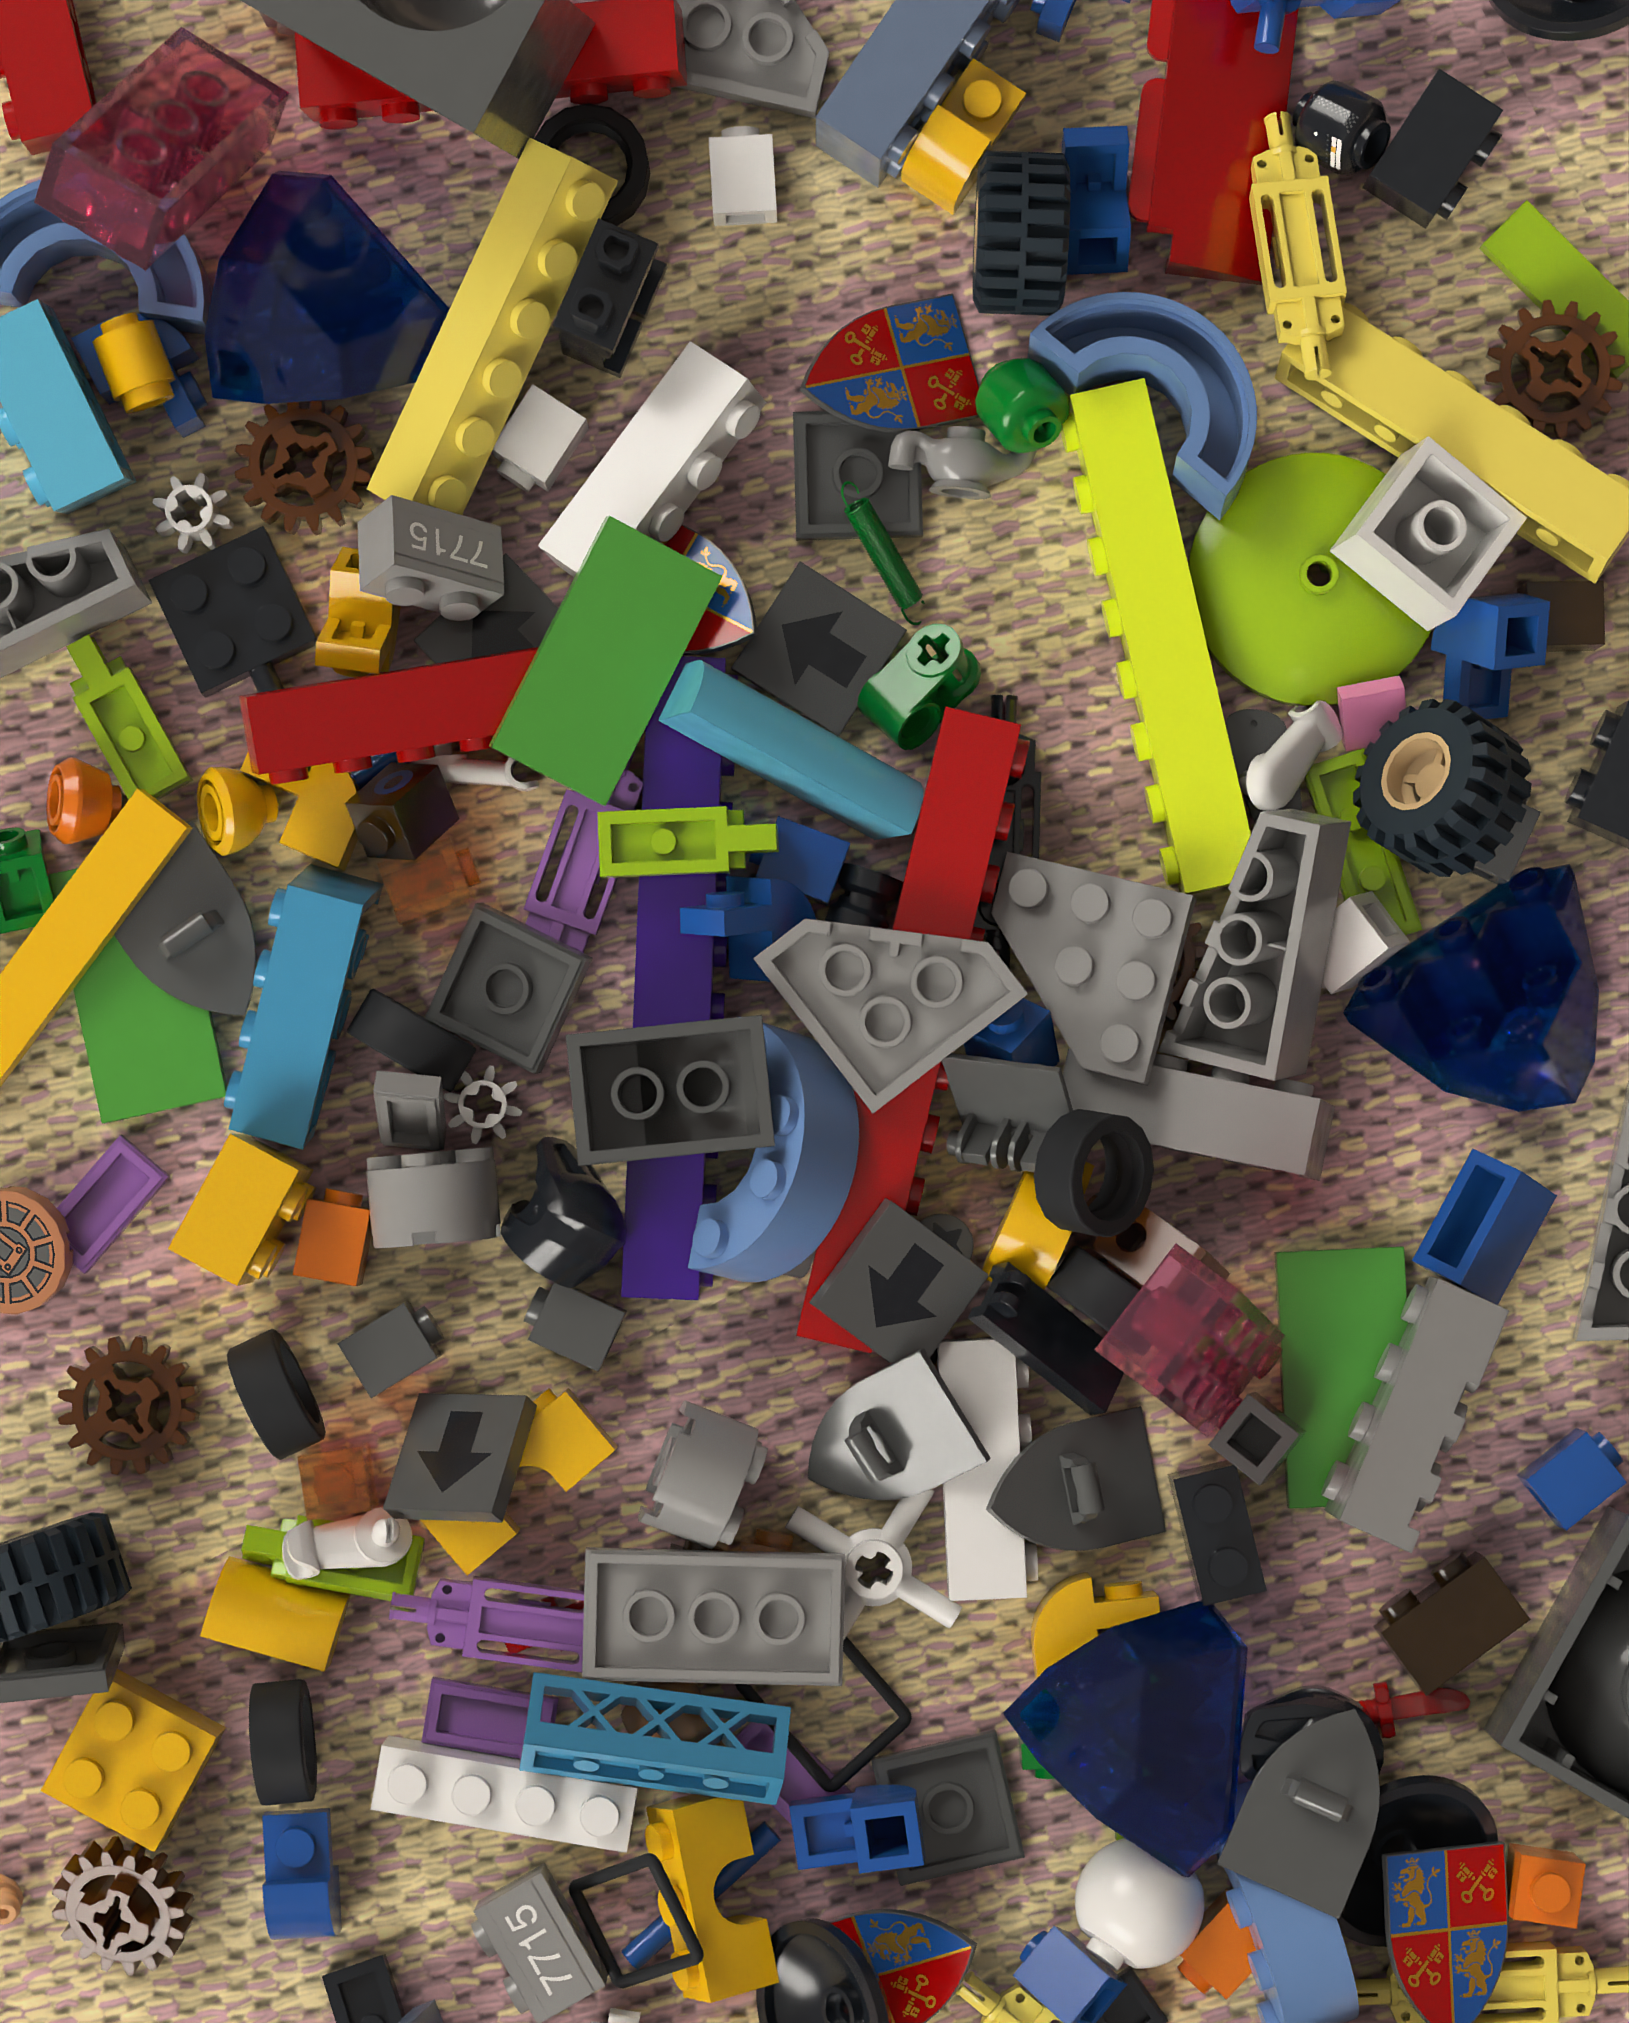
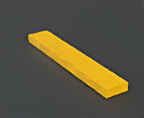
[0,788,193,1087]

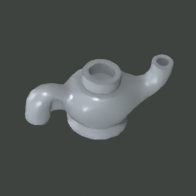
[888,426,1037,500]

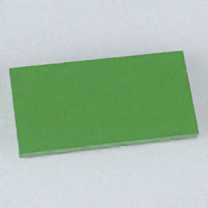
[489,515,723,806]
[49,868,227,1124]
[1274,1246,1408,1509]

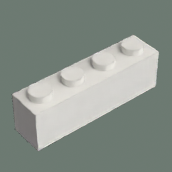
[538,341,766,577]
[936,1337,1038,1601]
[370,1735,639,1853]

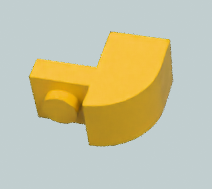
[901,58,1026,215]
[315,547,401,677]
[240,753,360,871]
[982,1162,1095,1290]
[1031,1572,1161,1688]

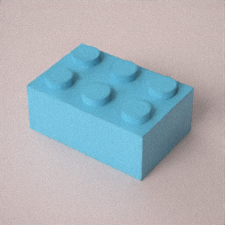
[0,299,137,514]

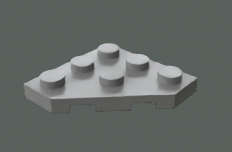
[677,0,830,119]
[991,852,1196,1086]
[753,918,1028,1113]

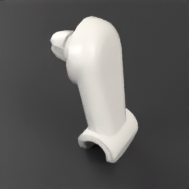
[1238,701,1343,811]
[411,742,539,792]
[282,1507,412,1580]

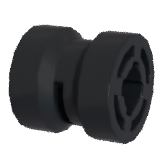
[825,863,903,929]

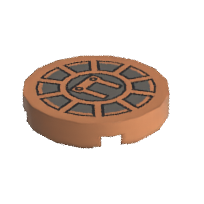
[0,1186,73,1315]

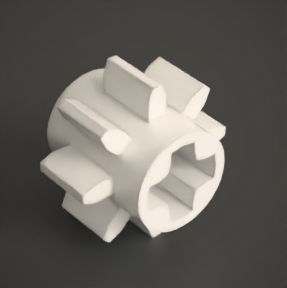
[152,473,234,554]
[444,1065,522,1144]

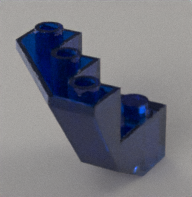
[204,171,450,404]
[1343,864,1599,1112]
[1003,1600,1248,1877]

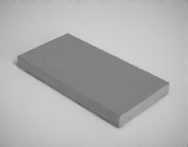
[582,1547,845,1686]

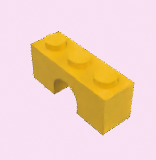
[420,1388,618,1576]
[645,1794,779,2003]

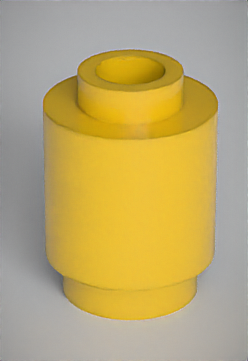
[92,312,175,414]

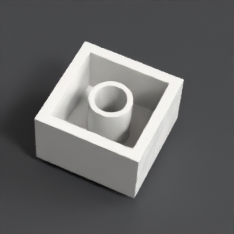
[1330,436,1527,631]

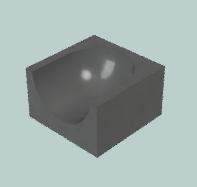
[240,0,595,159]
[1483,1506,1629,1819]

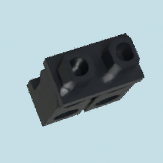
[553,218,668,378]

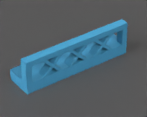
[519,1672,791,1805]

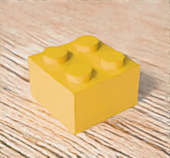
[168,1133,316,1286]
[40,1669,226,1852]

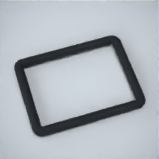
[735,1636,912,1792]
[569,1853,704,1988]

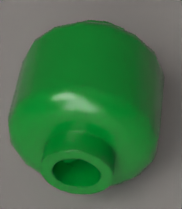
[975,358,1070,453]

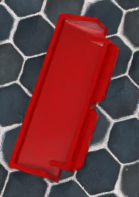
[1128,0,1299,285]

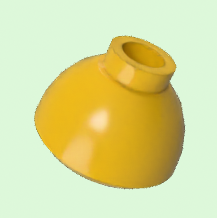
[197,767,278,856]

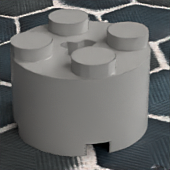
[366,1147,501,1248]
[638,1401,768,1549]

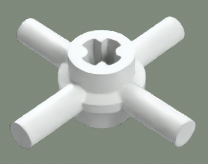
[785,1489,962,1641]

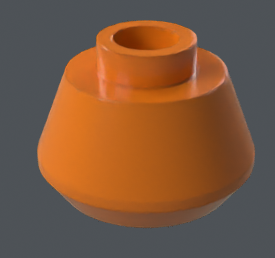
[46,757,122,845]

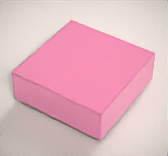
[1337,675,1406,752]

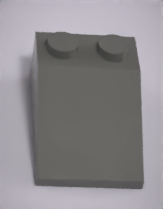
[566,1015,775,1166]

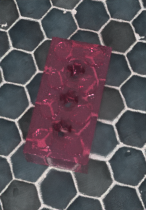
[34,27,290,271]
[1095,1243,1285,1437]

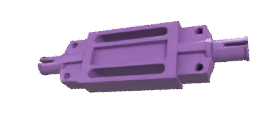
[524,736,643,953]
[389,1576,584,1673]

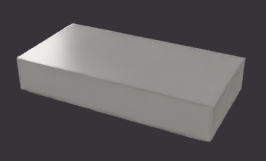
[373,1070,447,1151]

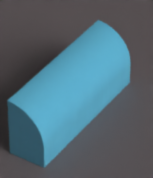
[658,660,923,840]

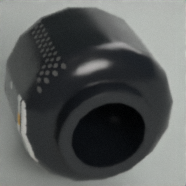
[1292,80,1391,176]

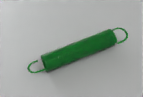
[841,481,925,625]

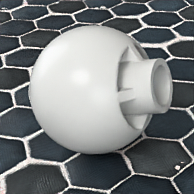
[1075,1826,1204,1971]

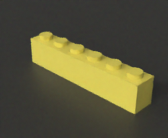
[366,138,618,515]
[1275,302,1629,584]

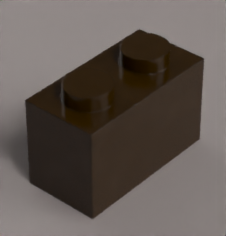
[1373,1551,1531,1696]

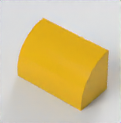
[200,1556,351,1672]

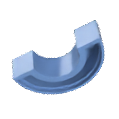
[0,175,215,336]
[1027,292,1257,521]
[688,1016,859,1282]
[1194,1781,1359,2023]

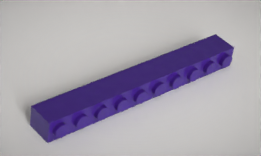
[621,656,738,1300]

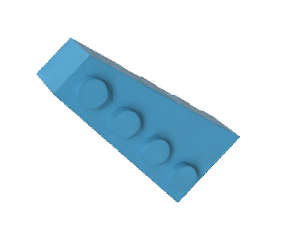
[224,864,384,1150]

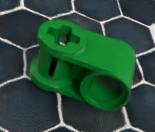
[857,623,981,750]

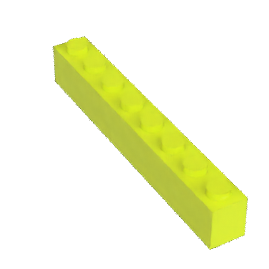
[1061,378,1251,895]

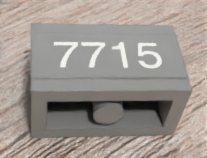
[357,495,504,621]
[471,1863,608,2023]

